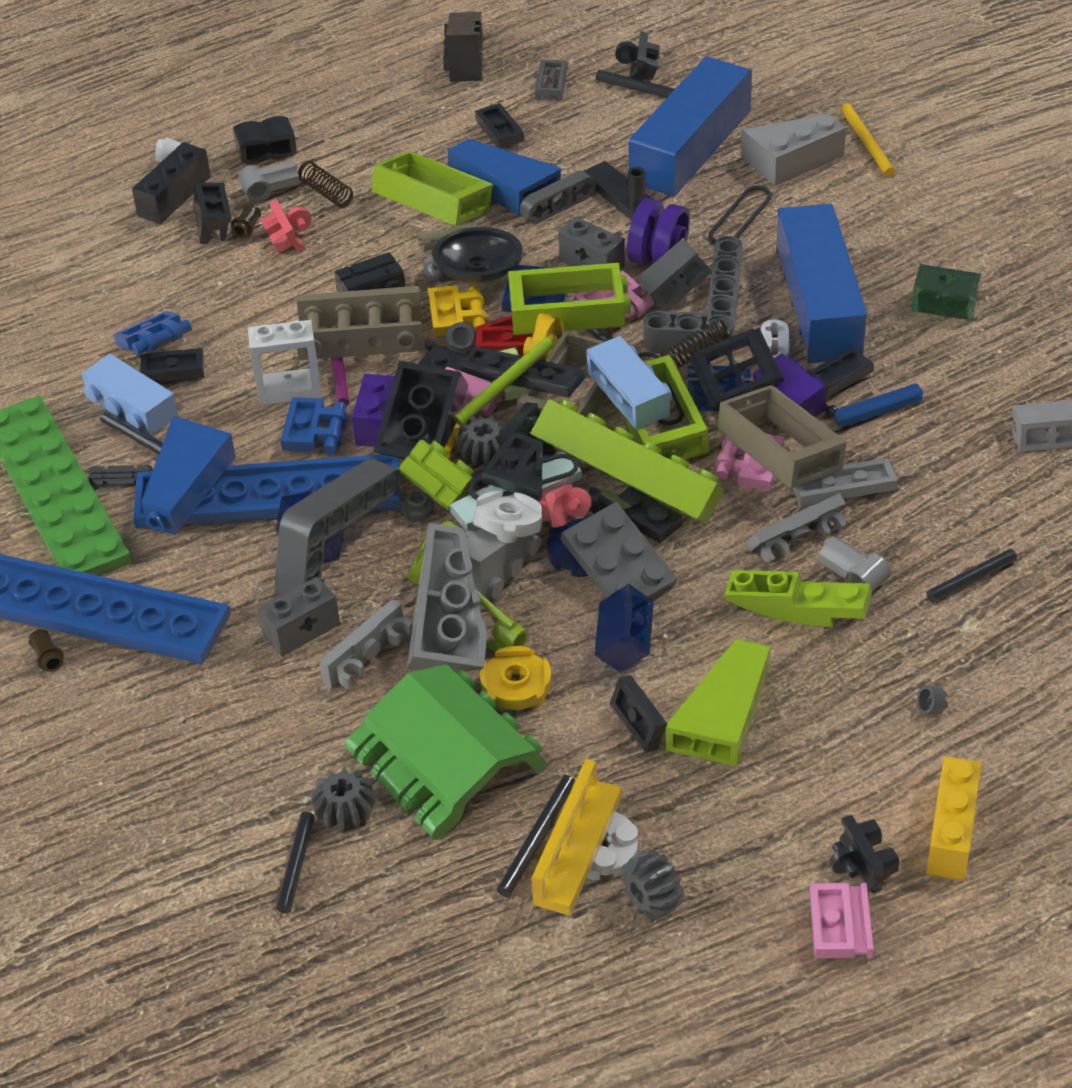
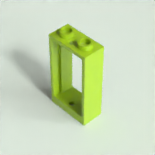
[372,151,493,226]
[508,263,631,335]
[618,355,709,460]

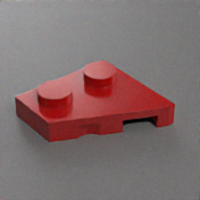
[476,315,533,355]

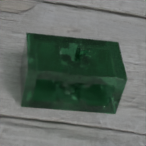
[911,264,981,320]

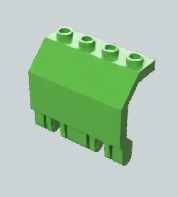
[345,664,548,840]

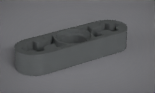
[520,171,596,224]

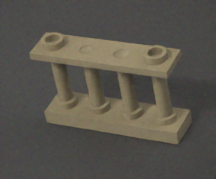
[296,286,423,360]

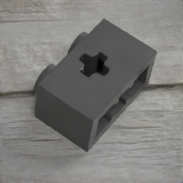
[558,217,625,271]
[258,577,340,657]

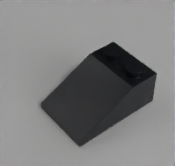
[373,360,469,459]

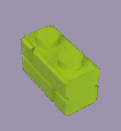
[398,440,478,511]

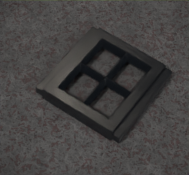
[689,328,785,411]

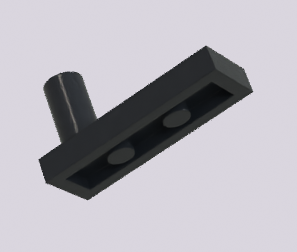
[584,161,654,221]

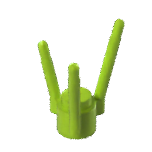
[476,590,529,652]

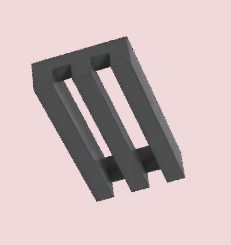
[535,60,568,101]

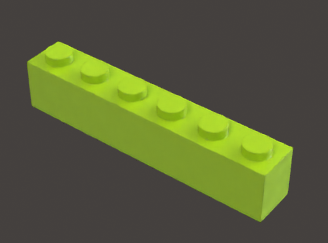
[530,399,725,525]

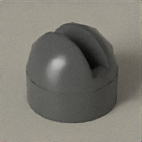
[917,685,948,715]

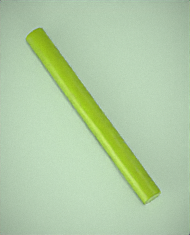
[453,337,554,426]

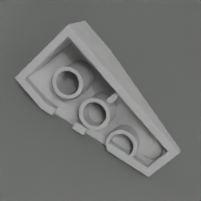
[407,523,487,672]

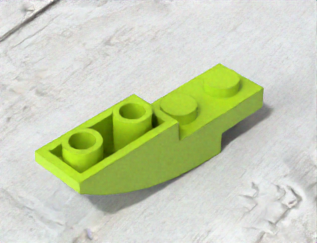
[724,570,872,627]

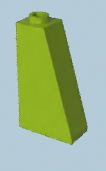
[666,639,771,767]

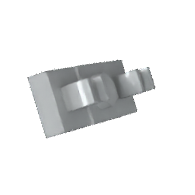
[745,493,846,564]
[319,599,412,689]

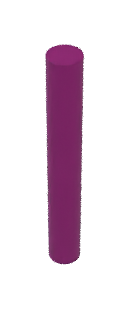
[331,357,350,406]

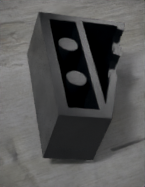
[443,11,483,82]

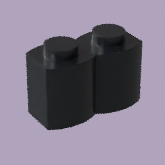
[233,116,297,164]

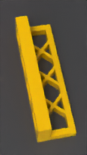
[531,759,622,915]

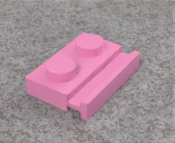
[809,883,874,958]

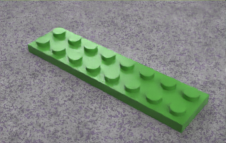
[0,395,132,576]

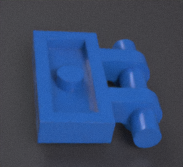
[113,311,192,355]
[281,397,347,455]

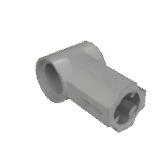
[238,161,300,203]
[818,536,891,591]

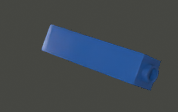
[448,139,561,216]
[141,417,236,535]

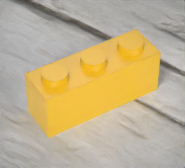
[926,756,982,881]

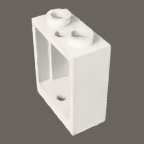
[248,320,322,405]

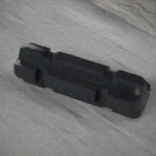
[88,465,153,486]

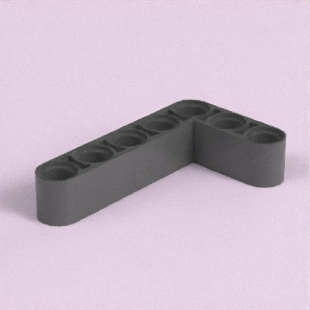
[643,236,742,355]
[275,458,402,596]

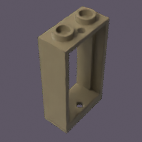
[517,331,607,417]
[717,385,847,488]

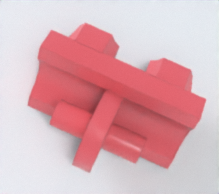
[260,199,312,253]
[537,483,592,528]

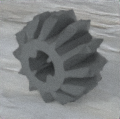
[456,416,505,468]
[311,767,376,832]
[621,849,684,919]

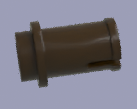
[231,204,261,239]
[28,629,64,672]

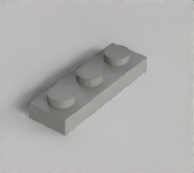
[793,458,898,506]

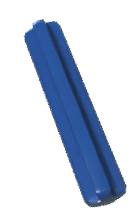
[834,383,923,428]

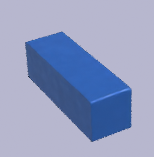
[629,56,752,197]
[776,204,867,363]

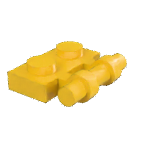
[428,285,488,337]

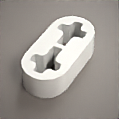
[760,319,789,358]

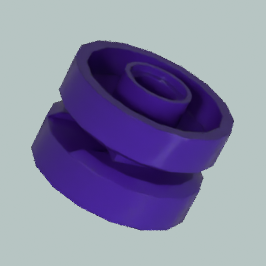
[627,198,690,265]

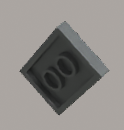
[560,502,677,617]

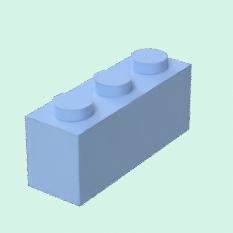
[587,336,672,430]
[82,354,178,436]

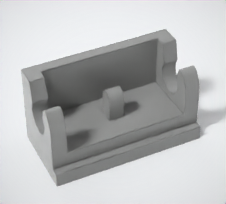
[1012,400,1072,452]

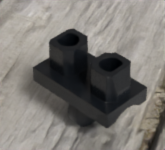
[615,31,660,80]
[829,815,900,893]

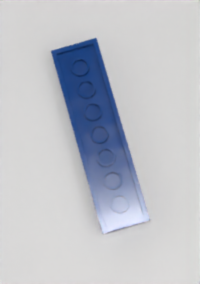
[133,454,401,528]
[0,554,231,664]

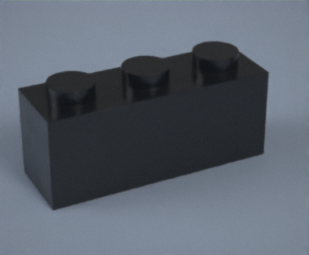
[132,142,211,225]

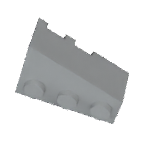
[741,114,846,186]
[465,528,542,609]

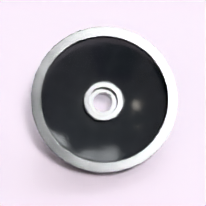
[432,227,523,283]

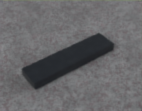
[459,346,585,398]

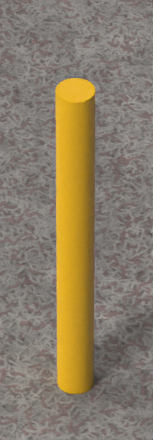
[841,103,895,177]

